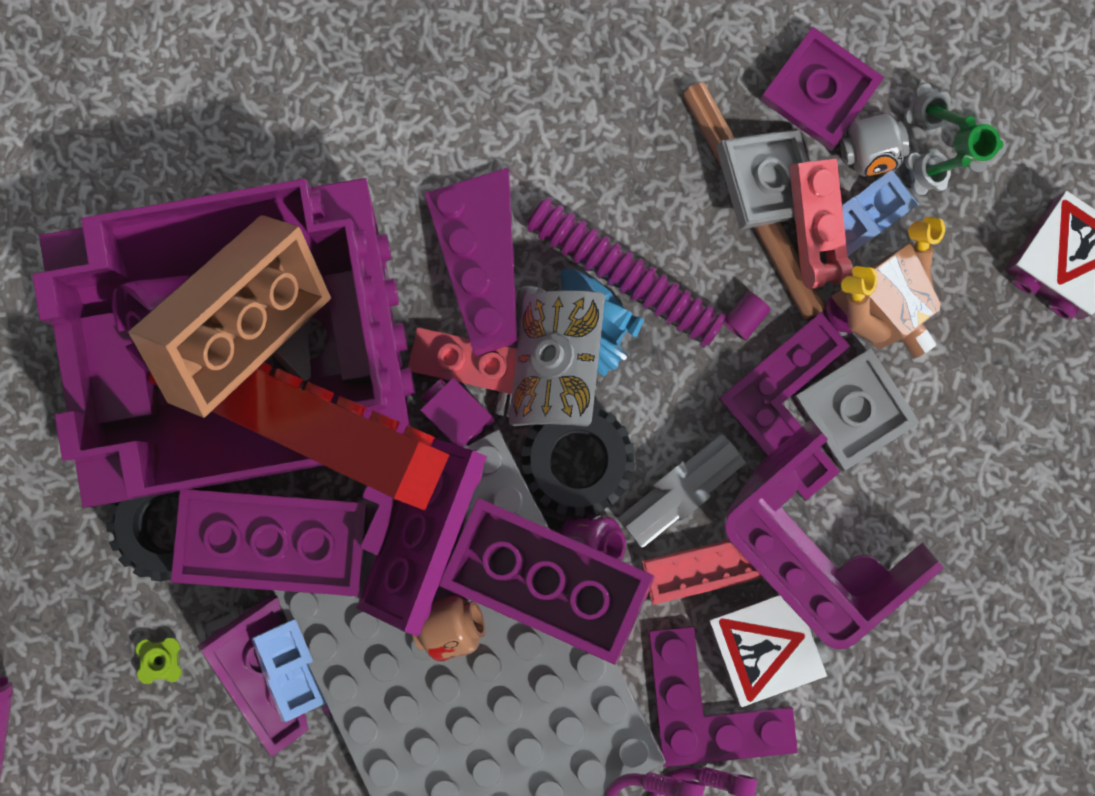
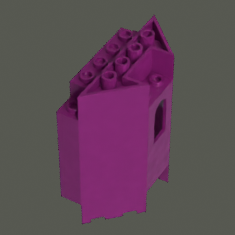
[32,178,415,508]

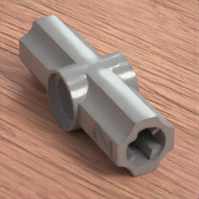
[618,434,746,548]

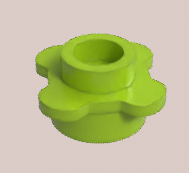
[136,637,182,684]

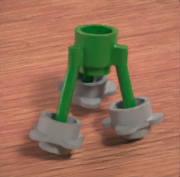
[904,83,1007,196]

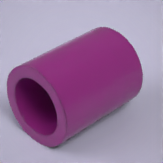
[723,291,771,341]

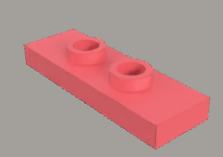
[408,327,517,395]
[641,539,764,605]

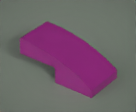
[360,486,394,555]

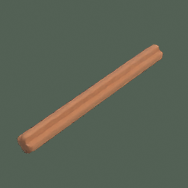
[683,82,826,320]

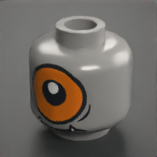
[840,114,910,176]

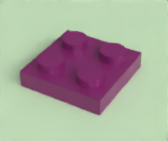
[760,27,885,151]

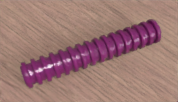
[527,197,726,348]

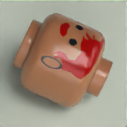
[412,594,485,662]

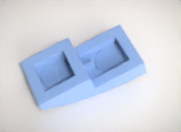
[842,170,919,257]
[252,619,326,722]

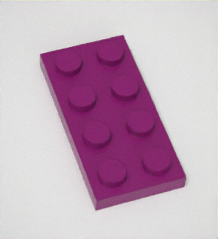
[356,438,487,637]
[171,490,368,597]

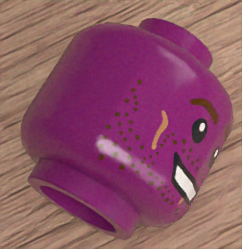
[559,513,626,561]

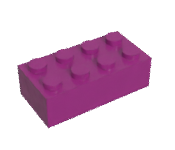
[439,498,655,665]

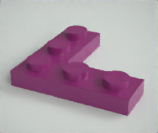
[718,312,850,501]
[649,626,798,767]

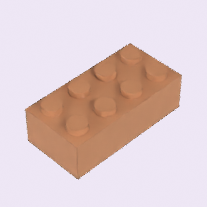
[128,215,331,418]

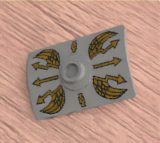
[509,291,605,426]

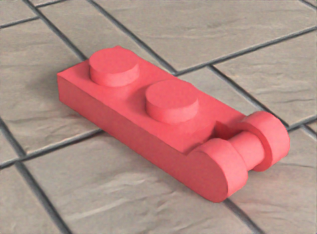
[789,159,853,289]

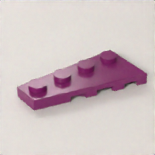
[424,167,518,356]

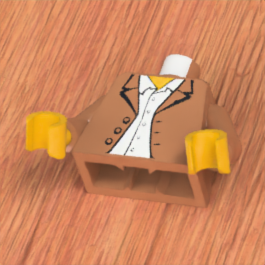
[831,216,945,359]

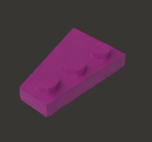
[197,593,309,757]

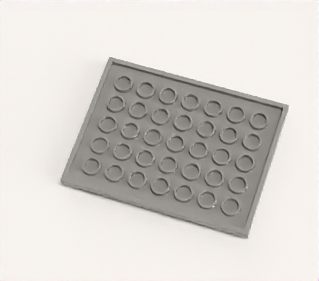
[273,430,666,796]

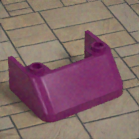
[724,419,944,649]

